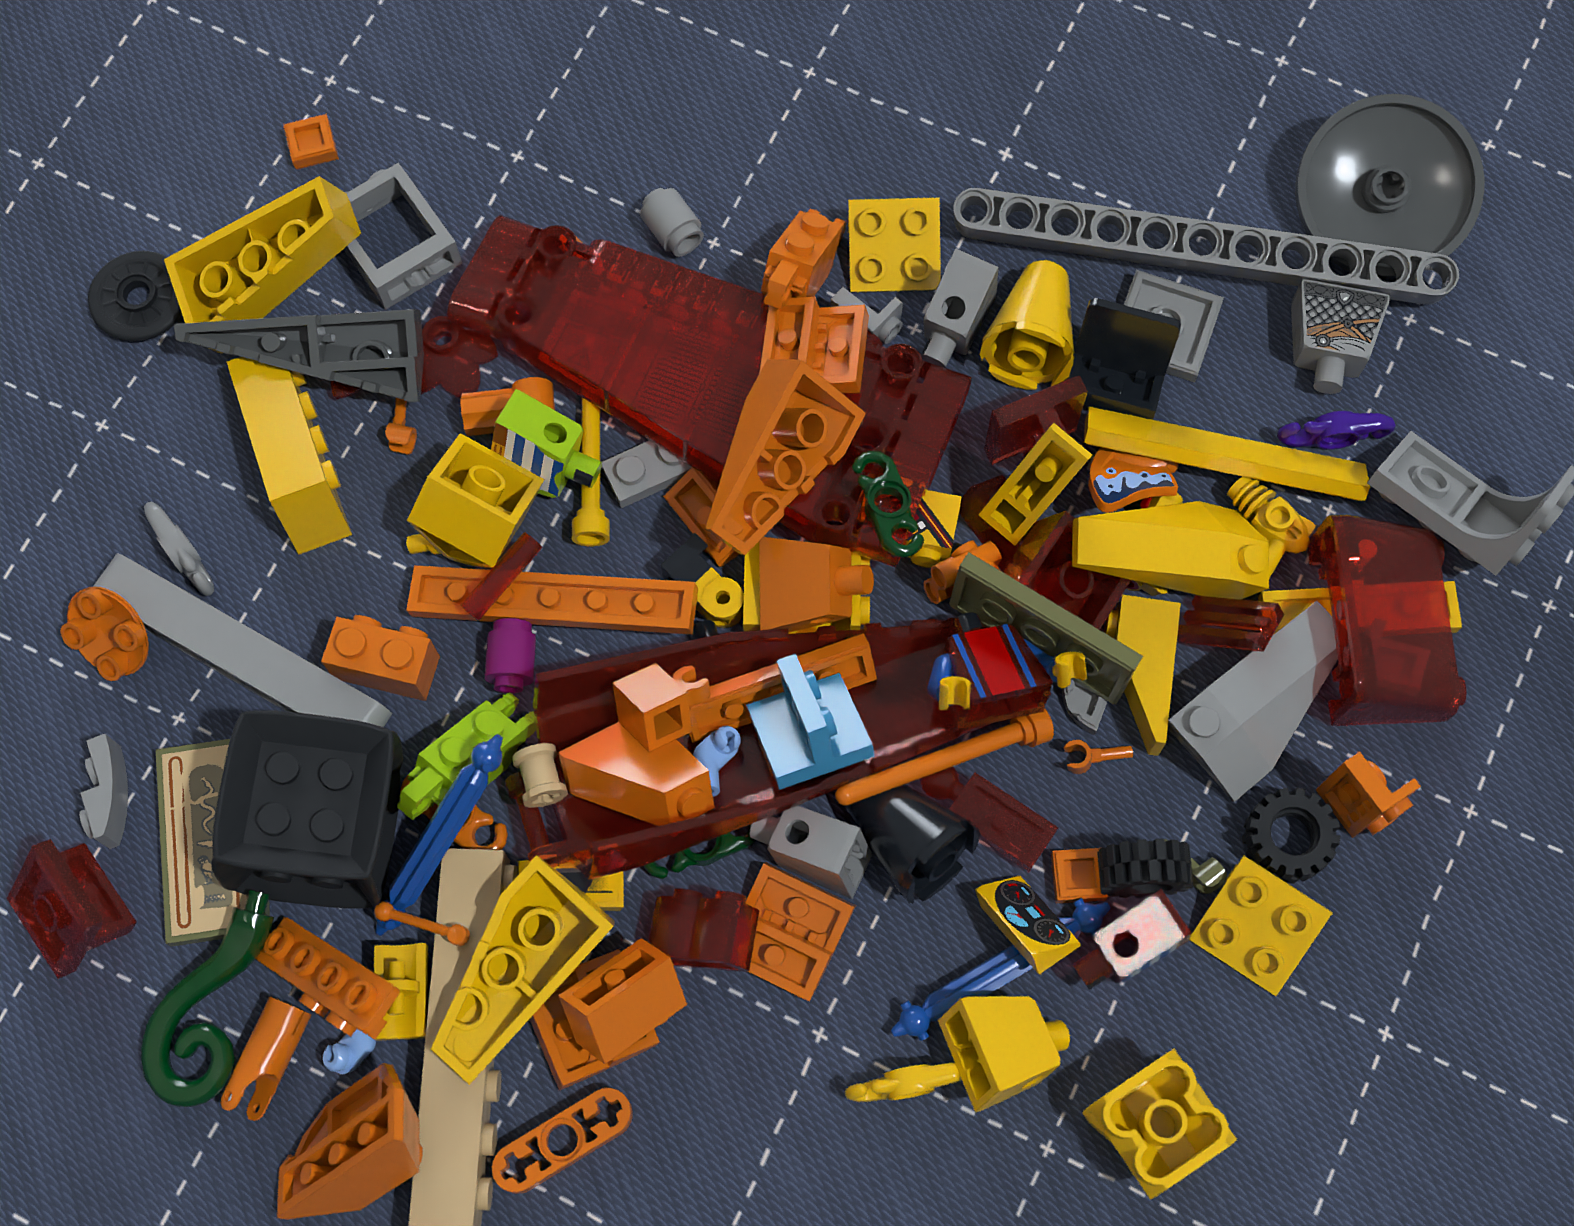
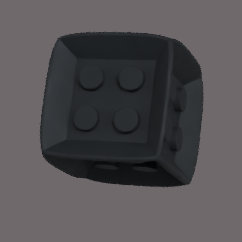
[211,710,403,909]

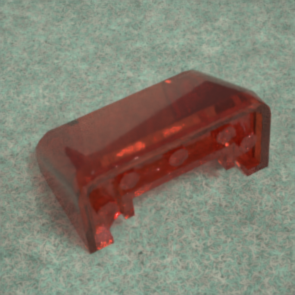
[1307,515,1467,726]

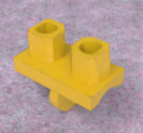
[374,943,428,1041]

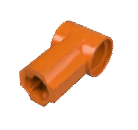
[460,377,555,436]

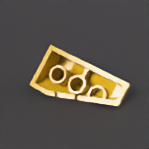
[431,855,615,1085]

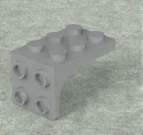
[1367,431,1574,576]

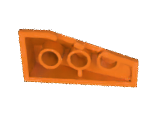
[705,359,866,555]

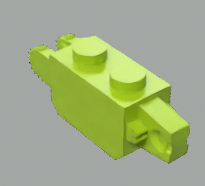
[397,693,542,820]

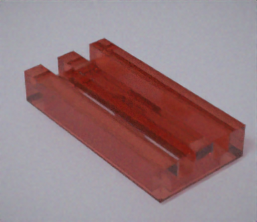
[1177,595,1284,652]

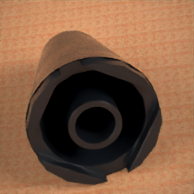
[844,768,981,904]

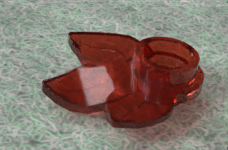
[421,316,498,398]

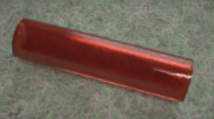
[460,532,543,621]

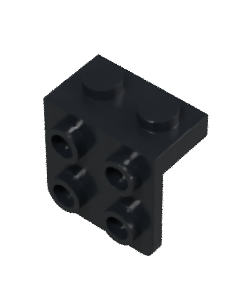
[1061,298,1181,420]

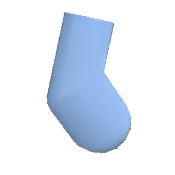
[693,726,741,797]
[323,1029,376,1074]

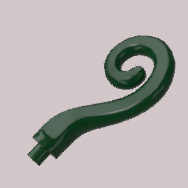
[141,890,274,1107]

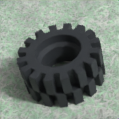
[1097,839,1194,898]

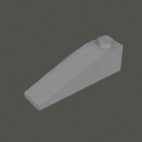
[1168,601,1351,802]

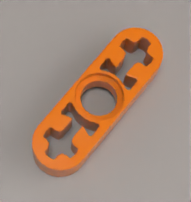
[492,1088,633,1194]

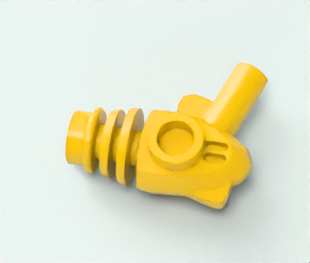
[1227,477,1316,579]

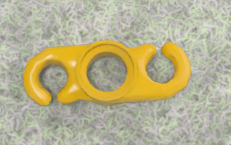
[845,1063,962,1102]

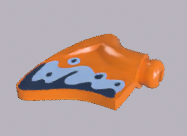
[1088,447,1179,513]

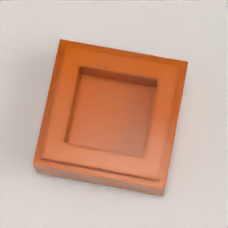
[283,114,339,170]
[1051,848,1108,904]

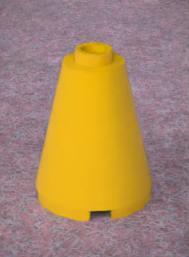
[980,260,1074,390]

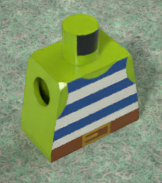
[491,389,603,498]

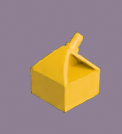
[406,433,545,568]

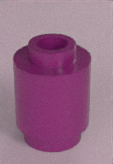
[484,618,536,693]

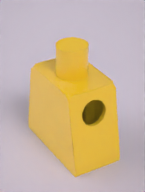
[938,996,1070,1112]

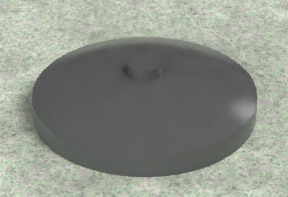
[1295,94,1485,279]

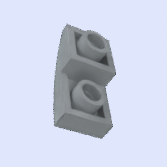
[79,734,128,849]

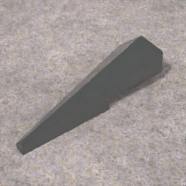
[174,309,424,402]

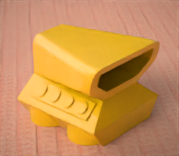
[1082,1049,1237,1200]

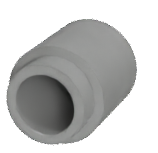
[640,188,704,256]

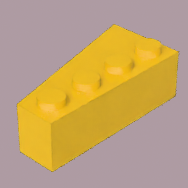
[227,357,352,555]

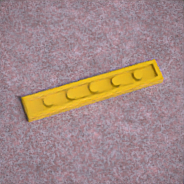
[1084,407,1370,501]

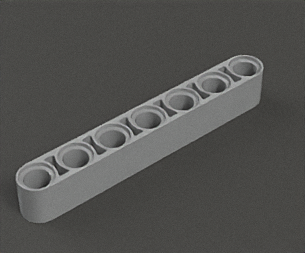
[93,553,392,728]

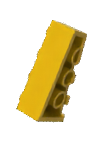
[164,176,361,354]

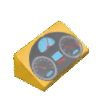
[975,876,1080,974]

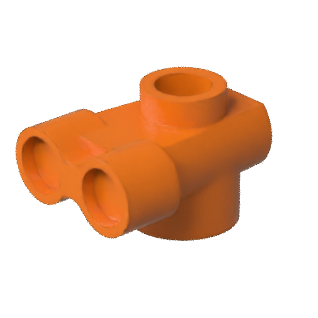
[923,540,1002,604]

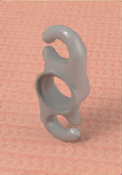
[144,501,215,596]

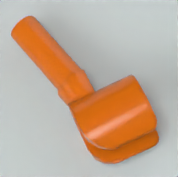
[385,398,417,455]
[1064,740,1133,774]

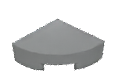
[1062,679,1107,735]

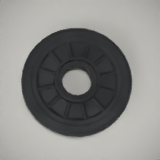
[88,251,182,341]

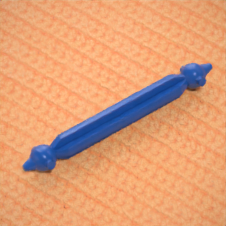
[375,734,503,936]
[891,898,1111,1041]

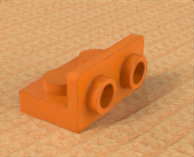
[1316,752,1421,838]

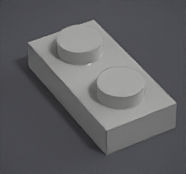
[602,436,705,509]

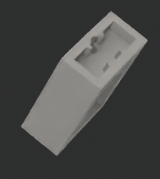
[343,163,463,310]

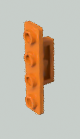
[256,917,400,1040]

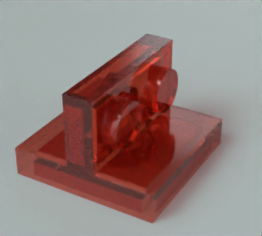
[984,375,1088,465]
[7,839,137,979]

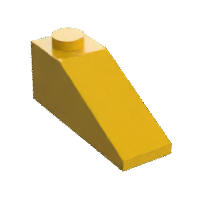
[979,423,1092,546]
[1104,594,1181,756]

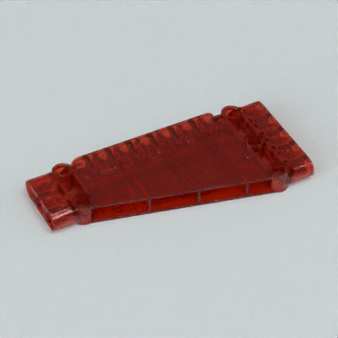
[447,215,972,568]

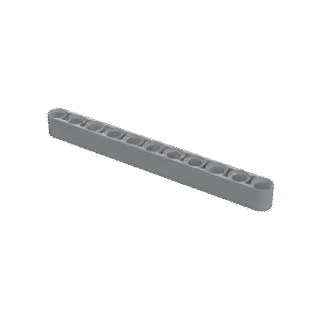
[954,188,1459,305]

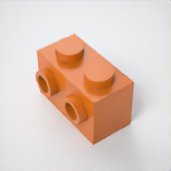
[321,615,440,701]
[558,938,687,1064]

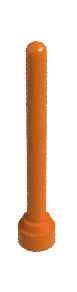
[835,704,1054,805]

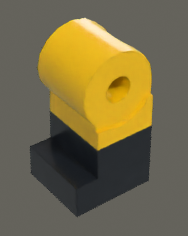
[660,533,744,628]

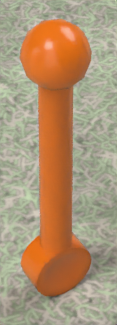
[374,901,470,946]

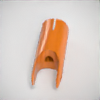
[221,997,312,1121]

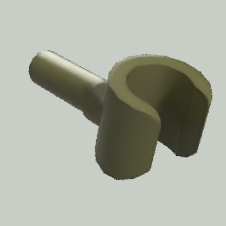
[1164,839,1227,894]

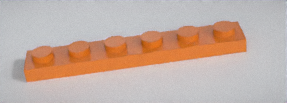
[406,565,698,635]

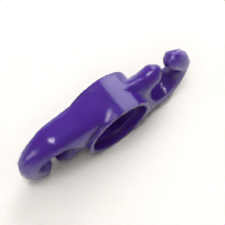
[1277,411,1396,450]

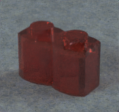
[648,888,760,972]

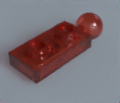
[920,766,1058,872]

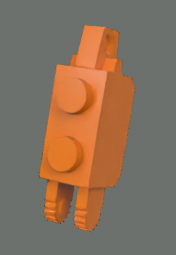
[761,208,846,309]

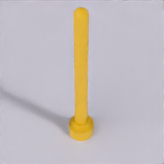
[572,337,610,547]

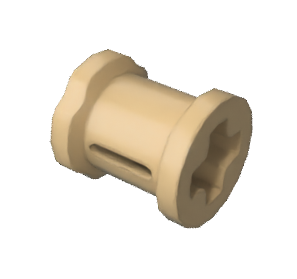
[512,743,568,808]

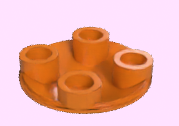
[60,587,149,681]

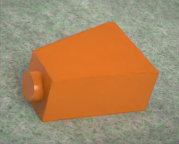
[559,722,715,831]

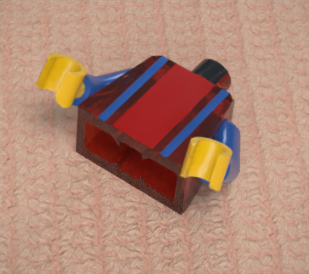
[927,612,1087,731]

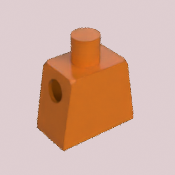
[759,537,874,633]

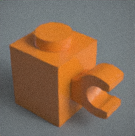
[613,663,711,752]

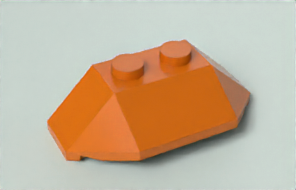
[277,1063,423,1219]

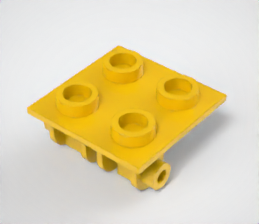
[848,197,941,292]
[1189,856,1333,996]

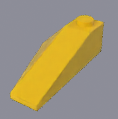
[1072,501,1269,603]

